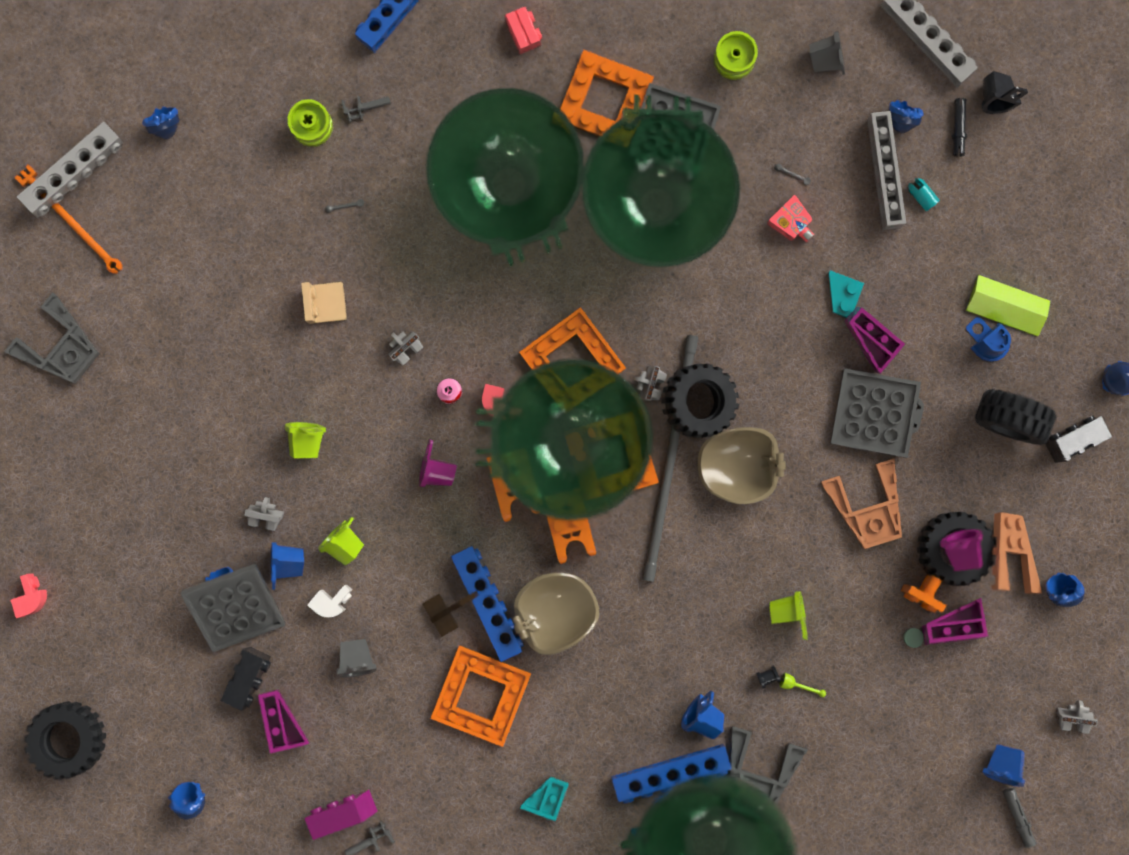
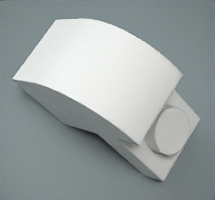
[308,585,353,617]

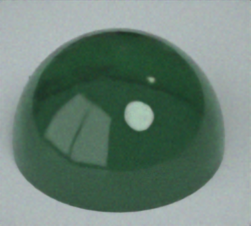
[426,88,584,267]
[582,94,740,268]
[475,359,653,520]
[620,774,797,855]

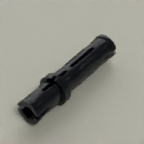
[952,98,967,157]

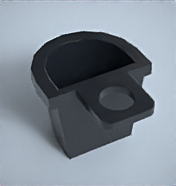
[981,71,1028,114]

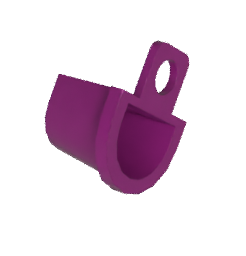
[419,439,457,487]
[940,529,983,571]

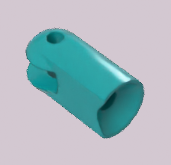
[908,178,940,212]

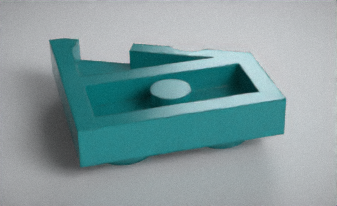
[828,270,864,318]
[520,776,569,821]

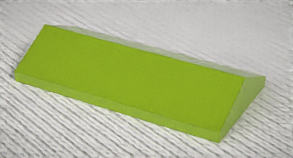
[966,275,1050,337]

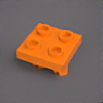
[900,575,946,613]

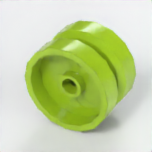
[714,31,758,80]
[287,99,333,147]

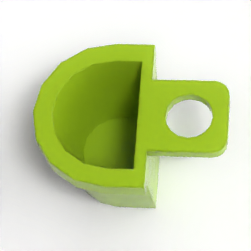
[285,422,326,458]
[318,517,364,566]
[770,591,808,640]

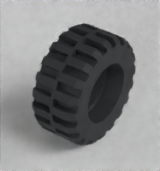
[661,363,739,438]
[975,389,1056,445]
[917,512,997,586]
[24,701,106,780]

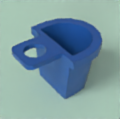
[966,317,1011,362]
[270,542,304,590]
[681,691,724,739]
[983,744,1025,787]

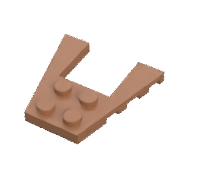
[821,459,902,549]
[992,512,1042,594]

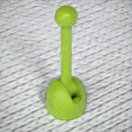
[779,673,826,697]

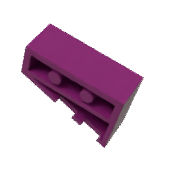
[844,307,905,374]
[304,790,378,840]

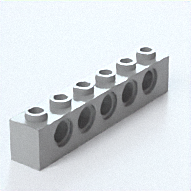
[881,0,978,87]
[867,111,906,230]
[17,121,123,218]

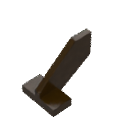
[423,591,480,637]

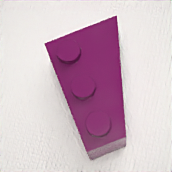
[922,598,988,645]
[258,689,309,753]

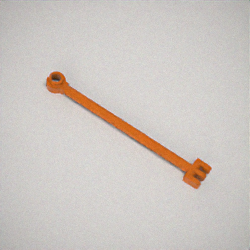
[14,164,122,274]

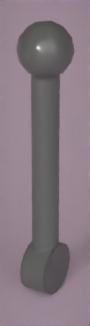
[775,164,811,185]
[325,199,364,213]

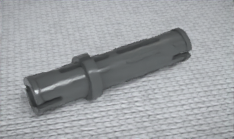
[1003,787,1037,848]

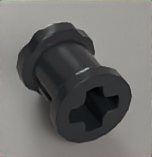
[756,665,781,689]

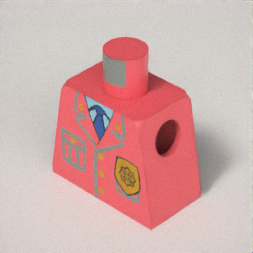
[767,195,814,242]

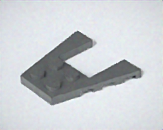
[4,292,99,384]
[729,726,808,820]

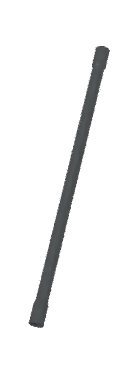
[643,335,699,582]

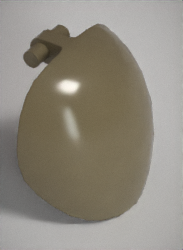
[698,427,786,504]
[512,573,599,655]

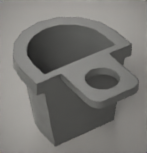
[809,31,845,75]
[337,639,377,678]

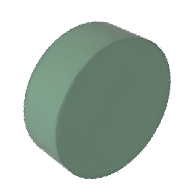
[903,628,924,648]

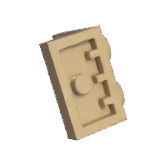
[301,282,347,324]

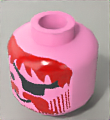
[437,378,462,404]

